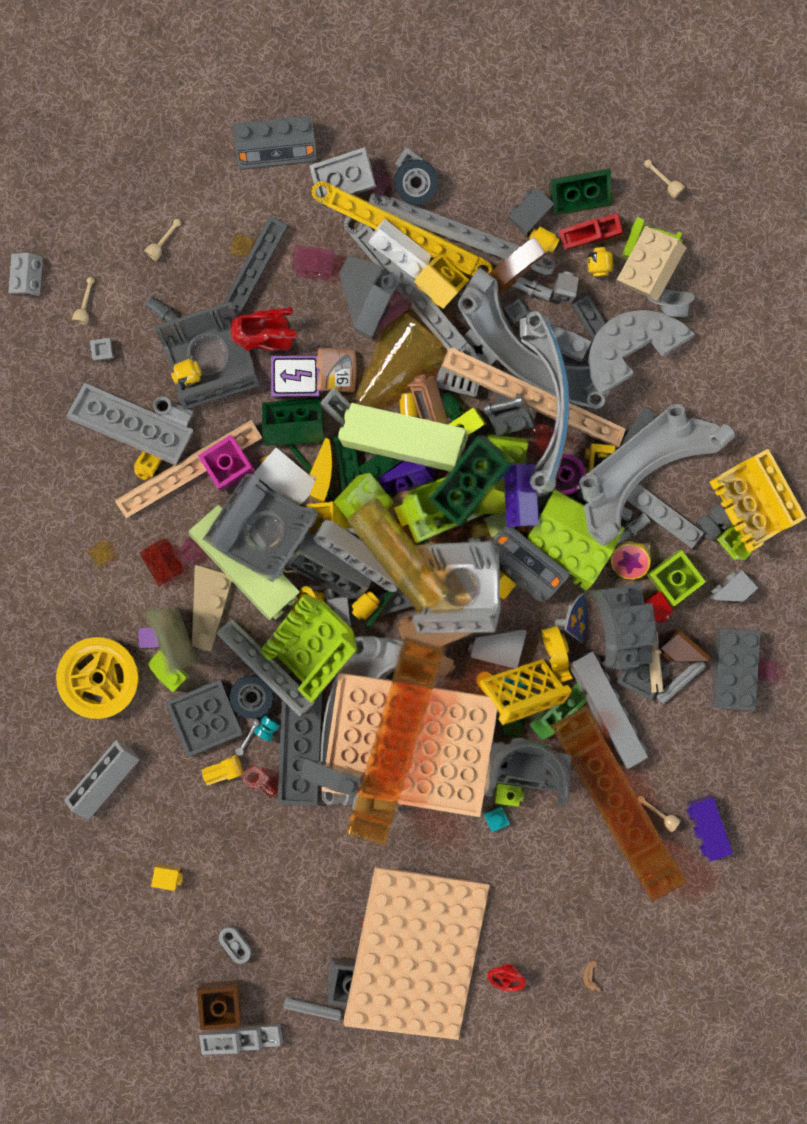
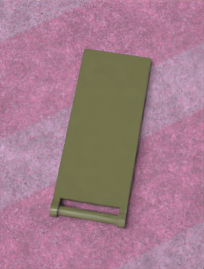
[145,607,199,674]

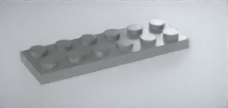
[67,383,193,466]

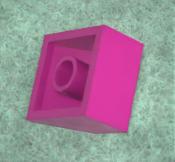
[198,435,256,493]

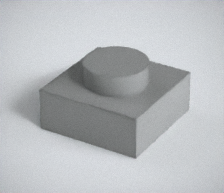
[395,147,423,167]
[90,338,114,361]

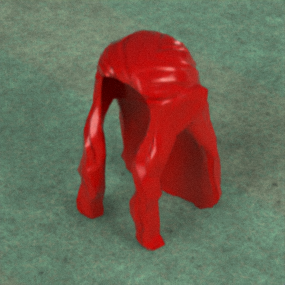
[231,306,297,352]

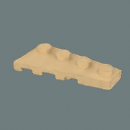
[192,565,232,652]

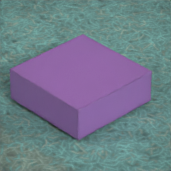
[139,628,160,648]

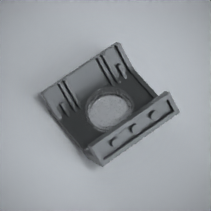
[155,302,259,410]
[203,473,319,582]

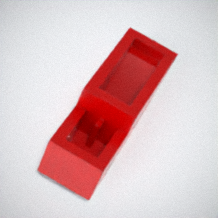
[559,213,625,250]

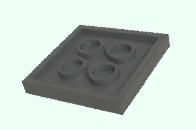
[165,679,243,757]

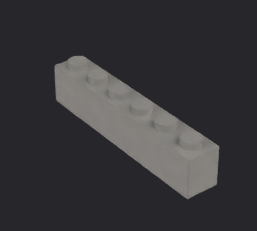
[568,652,648,769]

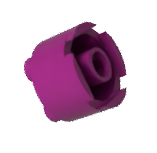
[552,454,586,495]

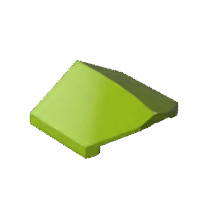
[717,524,752,561]

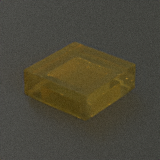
[230,233,254,258]
[87,540,116,567]

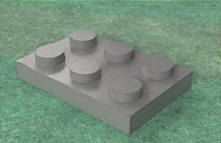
[309,147,376,205]

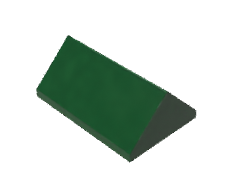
[548,168,612,216]

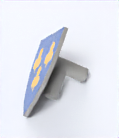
[555,594,587,643]

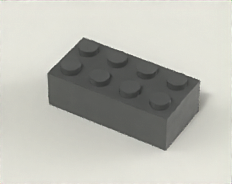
[711,628,761,711]

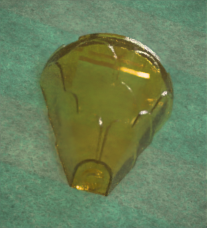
[355,308,447,408]

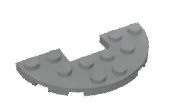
[588,310,694,395]

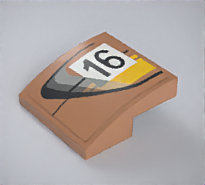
[316,348,356,392]

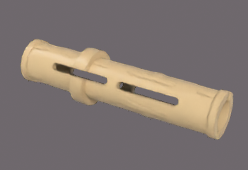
[649,632,664,693]

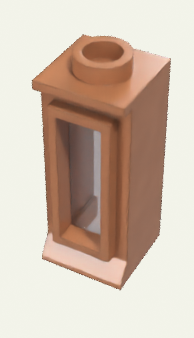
[408,374,447,424]

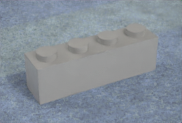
[64,740,140,820]

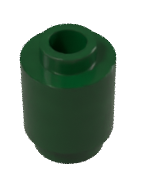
[440,391,464,421]

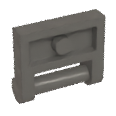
[484,394,535,436]

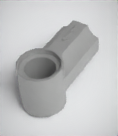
[153,397,194,427]

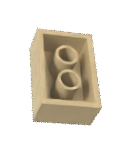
[617,226,686,301]

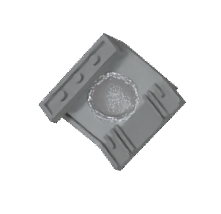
[412,542,501,634]

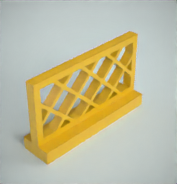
[479,659,572,725]

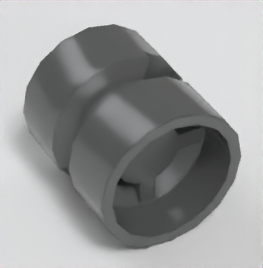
[695,504,732,541]

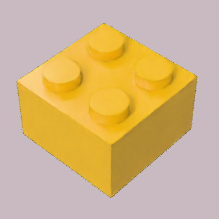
[413,253,469,309]

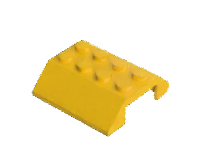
[710,449,806,552]

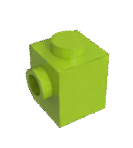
[494,783,524,807]

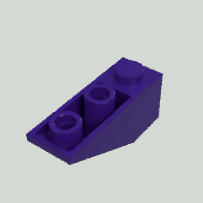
[376,460,433,495]

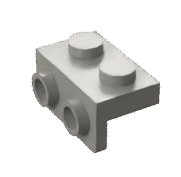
[8,253,43,296]

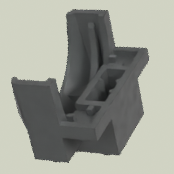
[590,584,658,670]
[485,738,571,808]

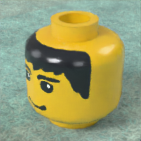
[587,247,613,277]
[171,359,202,388]

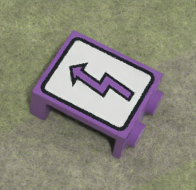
[271,356,324,398]

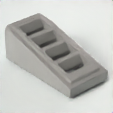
[436,367,479,398]

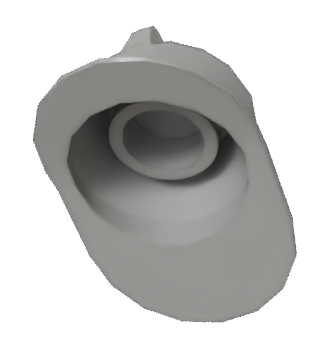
[647,289,695,317]

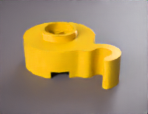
[541,625,572,683]

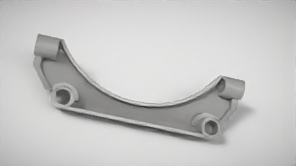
[580,404,735,546]

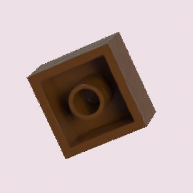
[197,980,243,1030]

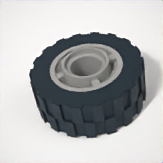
[394,159,438,205]

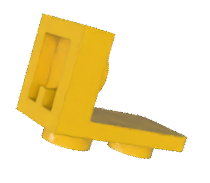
[585,444,615,475]

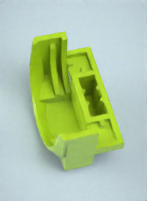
[394,477,485,543]

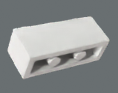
[368,219,432,279]

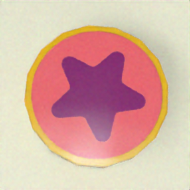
[611,541,651,580]

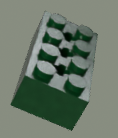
[428,435,515,526]

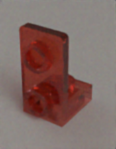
[532,424,554,455]

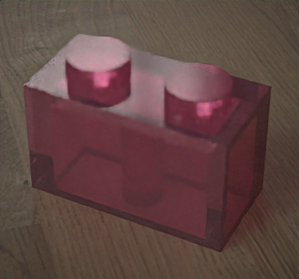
[292,245,335,280]

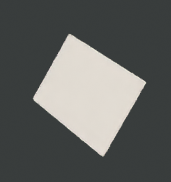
[254,448,315,505]

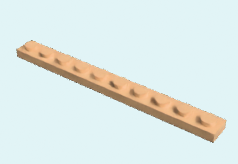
[442,348,626,448]

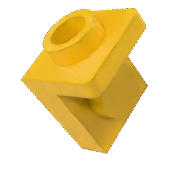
[134,451,162,480]

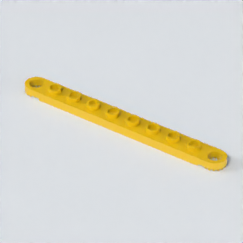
[311,181,493,276]

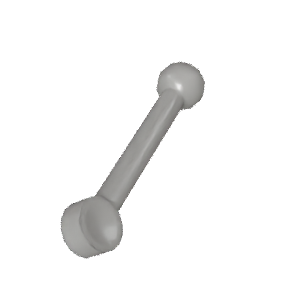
[236,719,261,756]

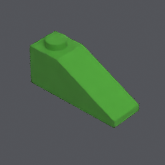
[530,683,586,740]

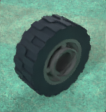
[230,674,274,719]

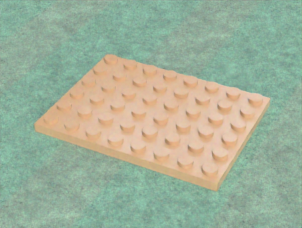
[322,673,497,817]
[343,866,490,1040]

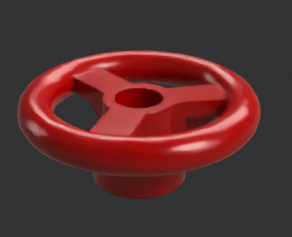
[487,964,526,992]

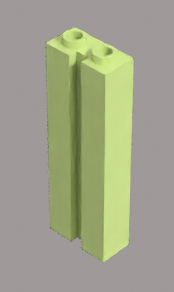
[339,403,468,471]
[189,505,299,621]

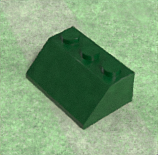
[262,398,324,446]

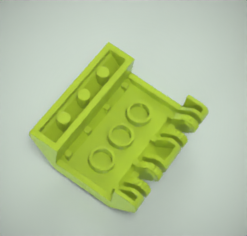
[526,489,624,591]
[261,595,357,703]

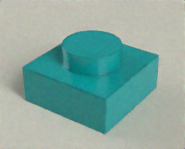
[483,806,510,832]

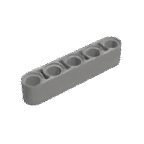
[315,520,405,592]

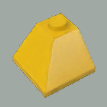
[306,502,351,534]

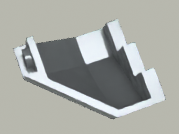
[339,255,401,341]

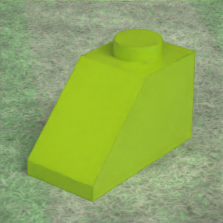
[147,649,189,692]

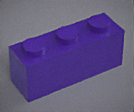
[504,464,539,527]
[686,795,733,862]

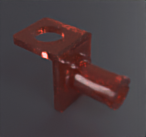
[240,764,278,798]

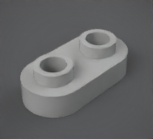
[219,926,251,964]

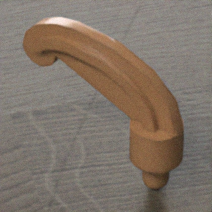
[583,961,601,991]

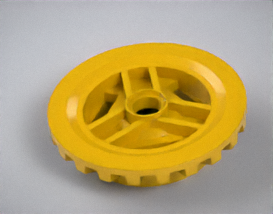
[56,637,139,719]

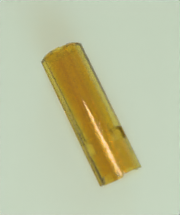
[347,498,450,614]

